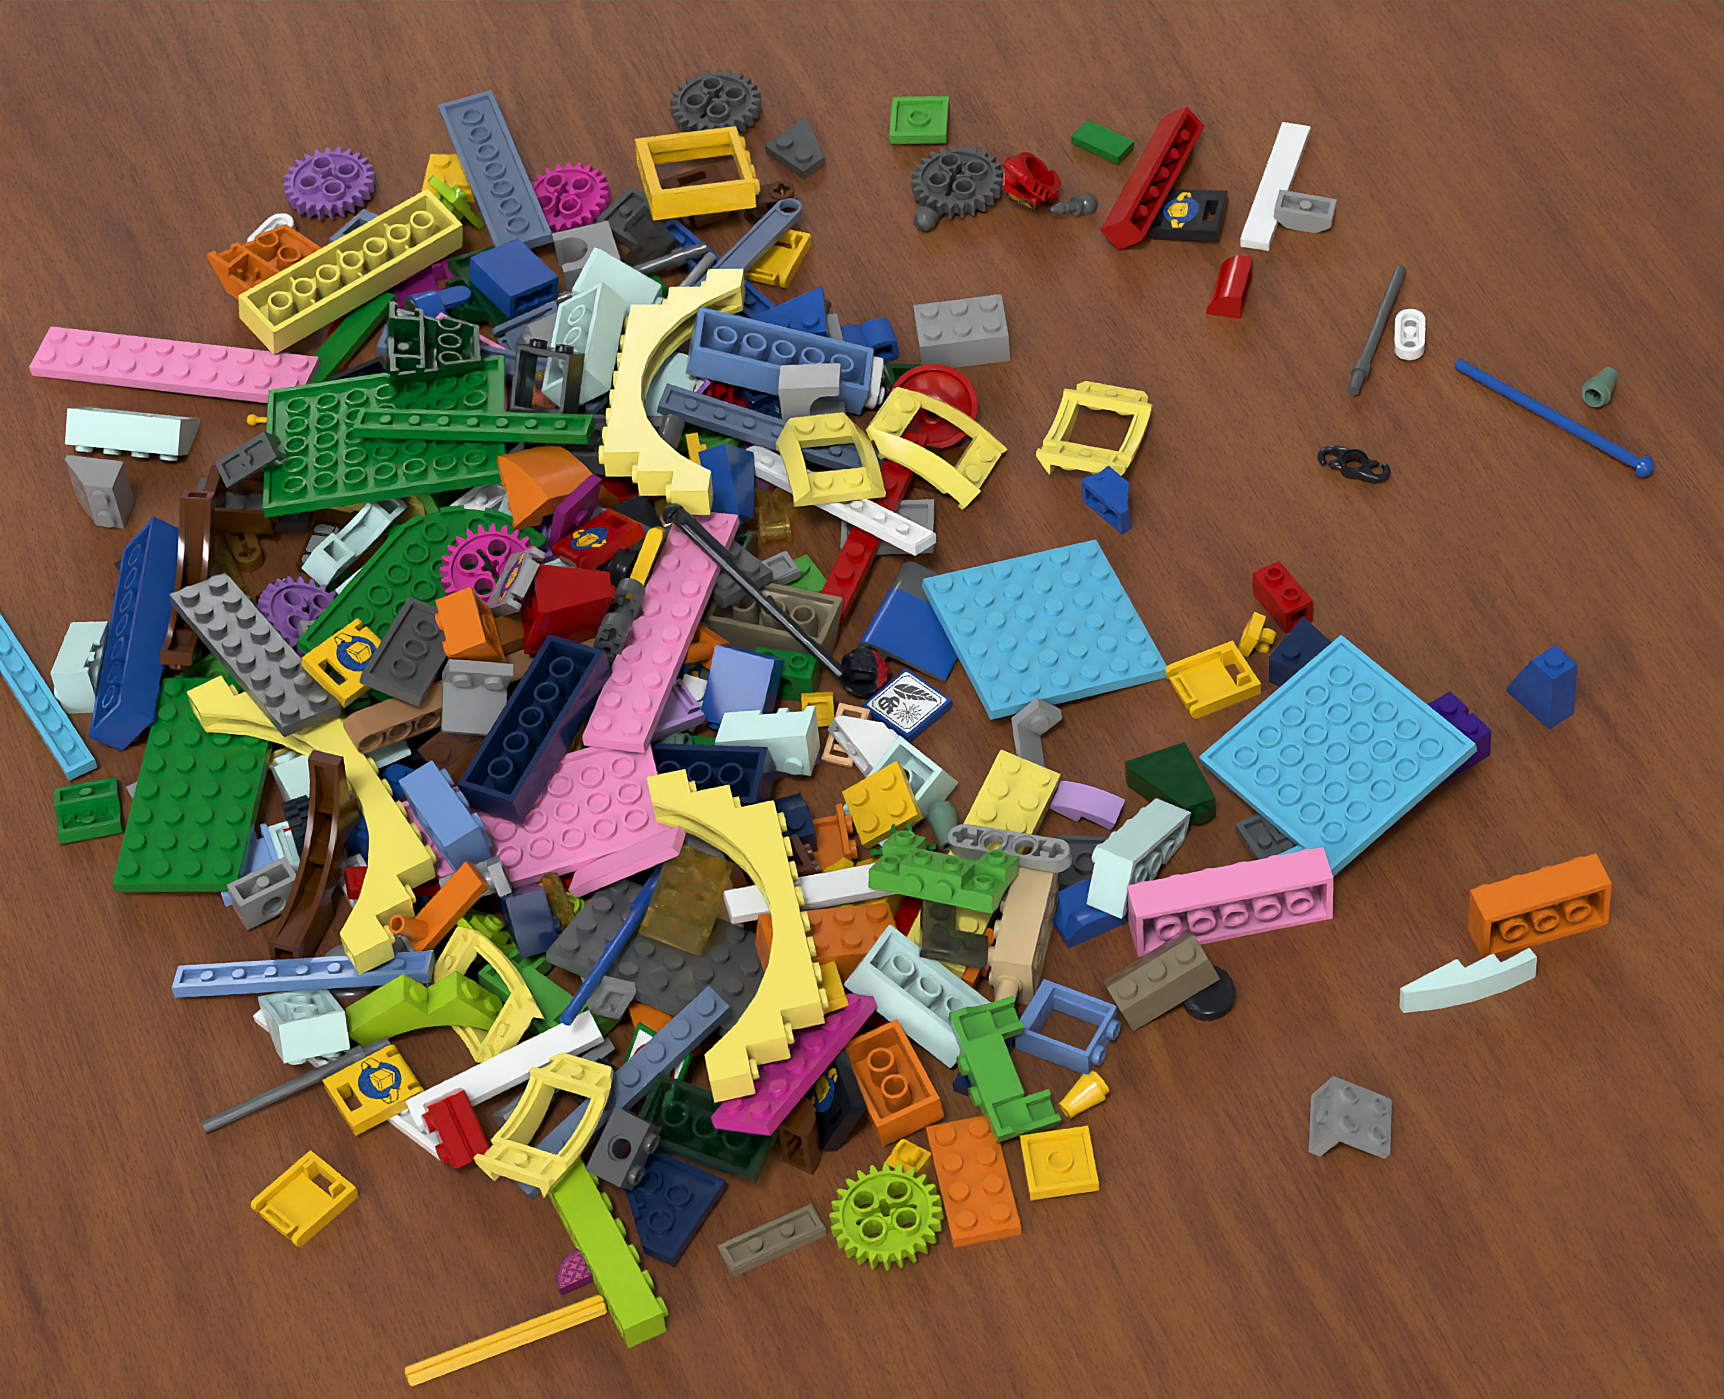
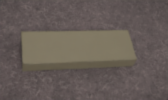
[717,1203,827,1278]

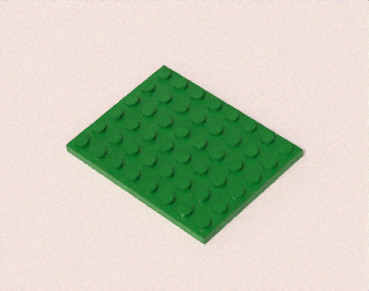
[262,355,507,518]

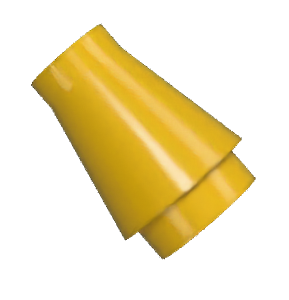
[1058,1071,1110,1120]

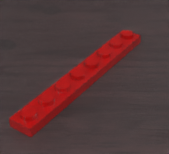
[821,431,929,621]

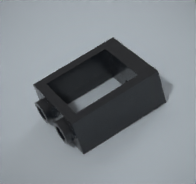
[509,339,585,414]

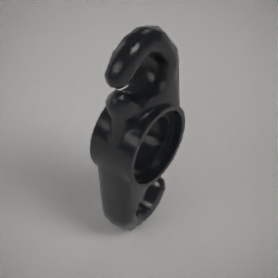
[1317,445,1391,484]

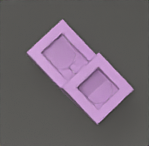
[1049,781,1125,831]

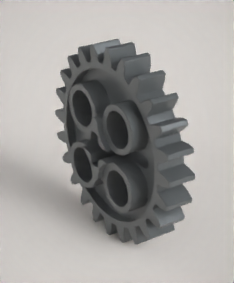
[670,69,762,132]
[911,144,1004,219]

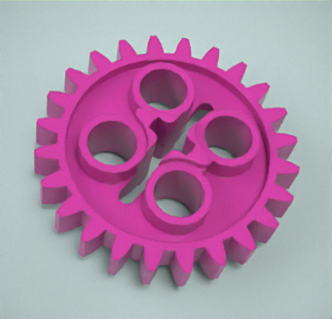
[530,162,612,233]
[440,523,542,604]

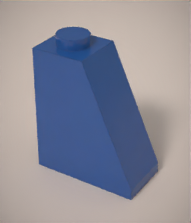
[698,444,754,527]
[1506,645,1578,730]

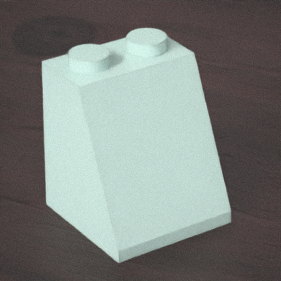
[572,247,665,336]

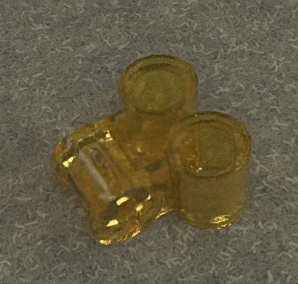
[745,487,802,545]

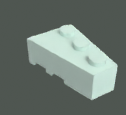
[50,621,109,713]
[715,706,820,776]

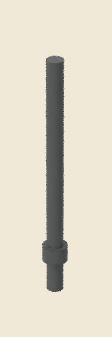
[555,241,708,306]
[1347,266,1406,395]
[201,1036,391,1134]

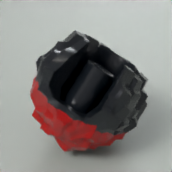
[840,646,890,697]

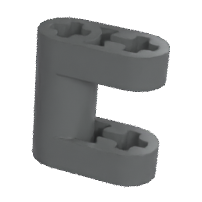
[593,578,646,663]

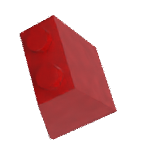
[520,564,615,654]

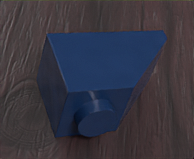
[774,793,818,852]

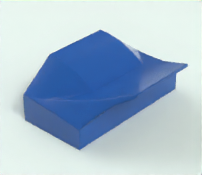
[1081,466,1131,535]
[1052,879,1127,949]

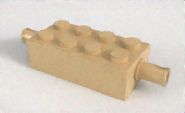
[987,847,1059,1005]

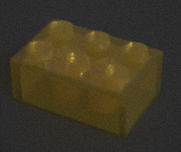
[638,844,734,956]

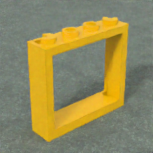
[635,126,760,221]

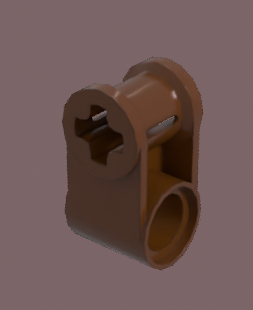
[743,181,797,224]

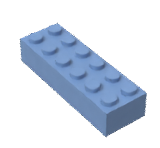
[685,307,874,415]

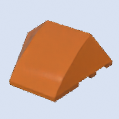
[206,224,322,299]
[497,444,621,531]

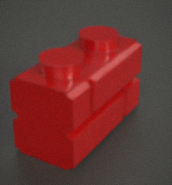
[421,1088,490,1169]

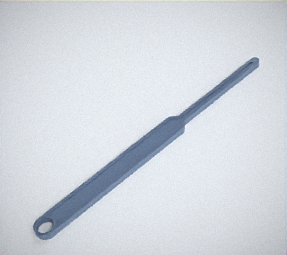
[585,198,802,414]

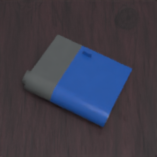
[857,562,958,683]

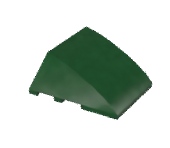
[386,301,480,383]

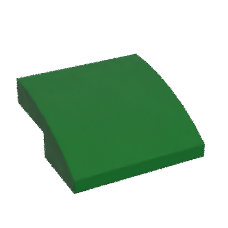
[54,777,123,844]

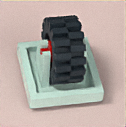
[268,795,348,874]

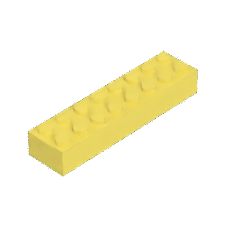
[238,189,463,355]
[907,750,1061,979]

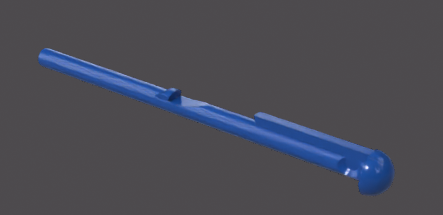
[1455,359,1655,478]
[560,854,685,1026]

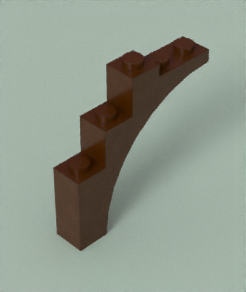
[160,490,215,669]
[268,750,360,960]

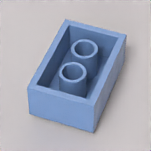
[399,760,493,872]

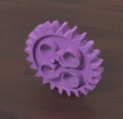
[283,147,376,220]
[256,576,336,658]

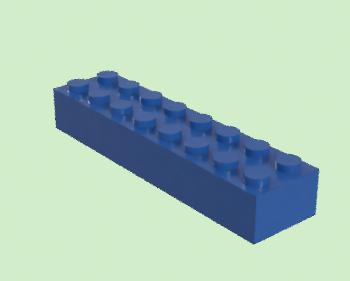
[89,516,179,752]

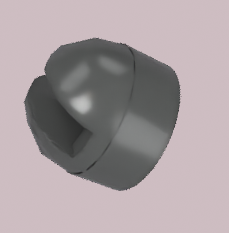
[913,206,938,232]

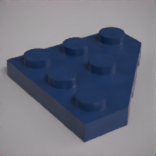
[625,1150,727,1266]

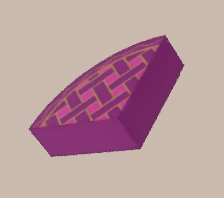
[557,1249,593,1295]

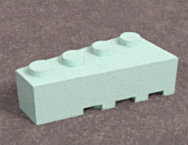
[1086,798,1191,919]

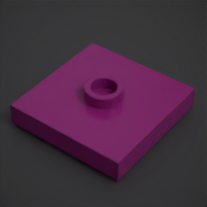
[548,474,602,550]

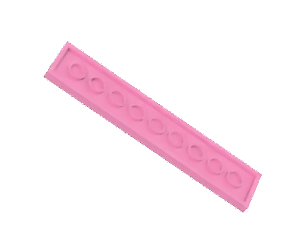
[29,327,321,403]
[582,512,740,753]

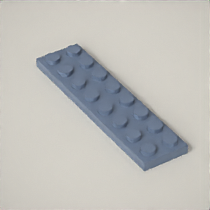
[438,90,553,249]

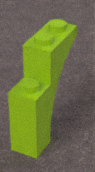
[345,971,503,1046]

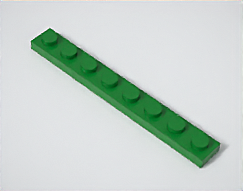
[352,408,595,444]

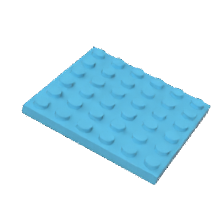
[922,539,1167,720]
[1199,635,1477,877]

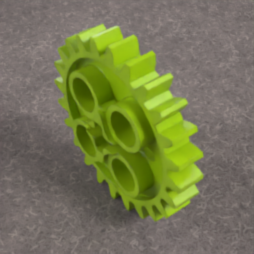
[829,1163,944,1270]

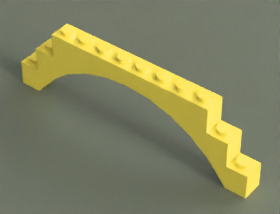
[599,269,746,515]
[187,676,437,975]
[647,769,829,1103]

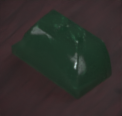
[639,1073,779,1184]

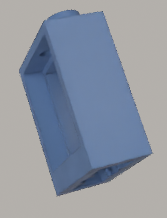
[1015,979,1121,1074]

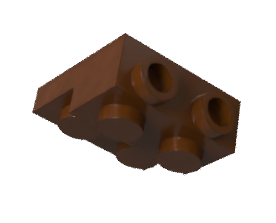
[417,730,486,787]

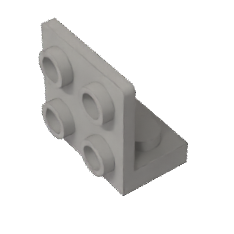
[441,659,513,736]
[1309,1076,1392,1159]

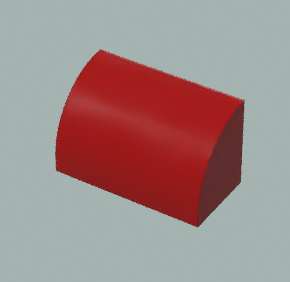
[1206,256,1253,319]

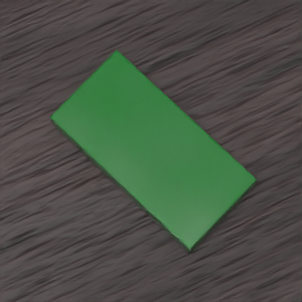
[1071,120,1134,165]

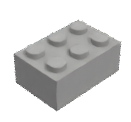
[913,294,1010,368]

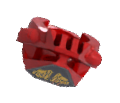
[1002,152,1061,211]

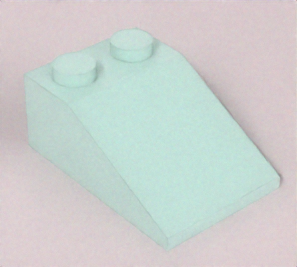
[843,736,959,847]
[258,989,350,1065]

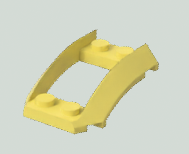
[1036,381,1153,475]
[866,387,1008,510]
[776,412,886,507]
[428,926,544,1063]
[474,1052,614,1198]

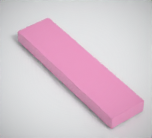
[569,825,686,898]

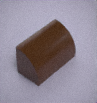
[778,1095,821,1175]

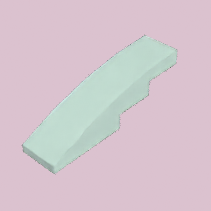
[1400,948,1537,1013]

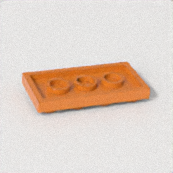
[926,1116,1022,1248]

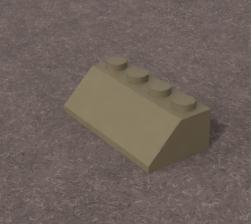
[704,583,843,668]

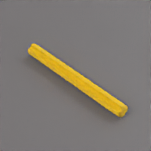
[404,1294,607,1386]

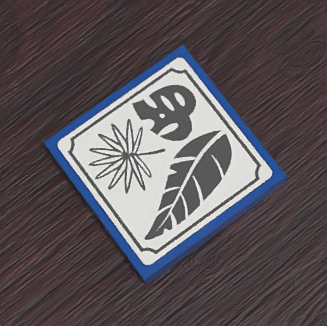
[862,668,952,743]

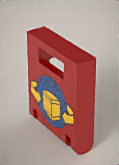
[551,508,646,570]

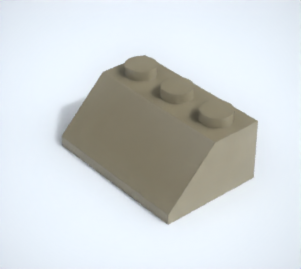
[1103,929,1220,1031]

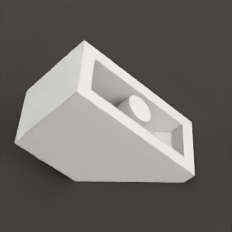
[828,715,899,777]

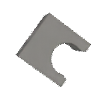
[552,221,621,291]
[778,363,847,421]

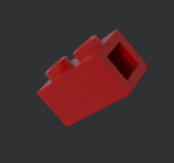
[1253,561,1313,634]

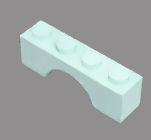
[302,498,408,587]

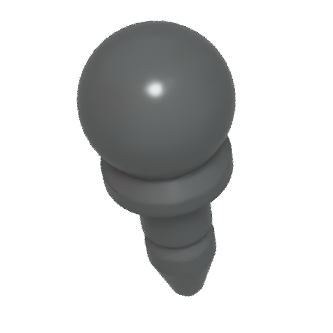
[1050,193,1098,216]

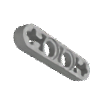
[947,824,1072,873]

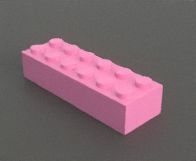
[1127,847,1333,957]

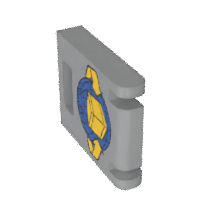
[487,547,546,618]

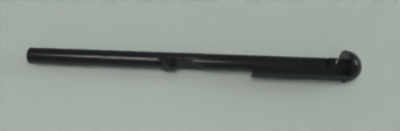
[662,503,847,680]

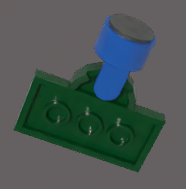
[404,246,545,338]

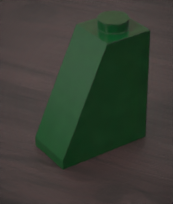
[1125,742,1216,827]

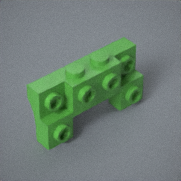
[868,830,1019,914]
[478,948,623,1037]
[948,996,1061,1143]

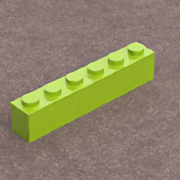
[548,1157,668,1348]

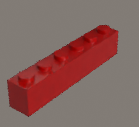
[1100,106,1205,251]

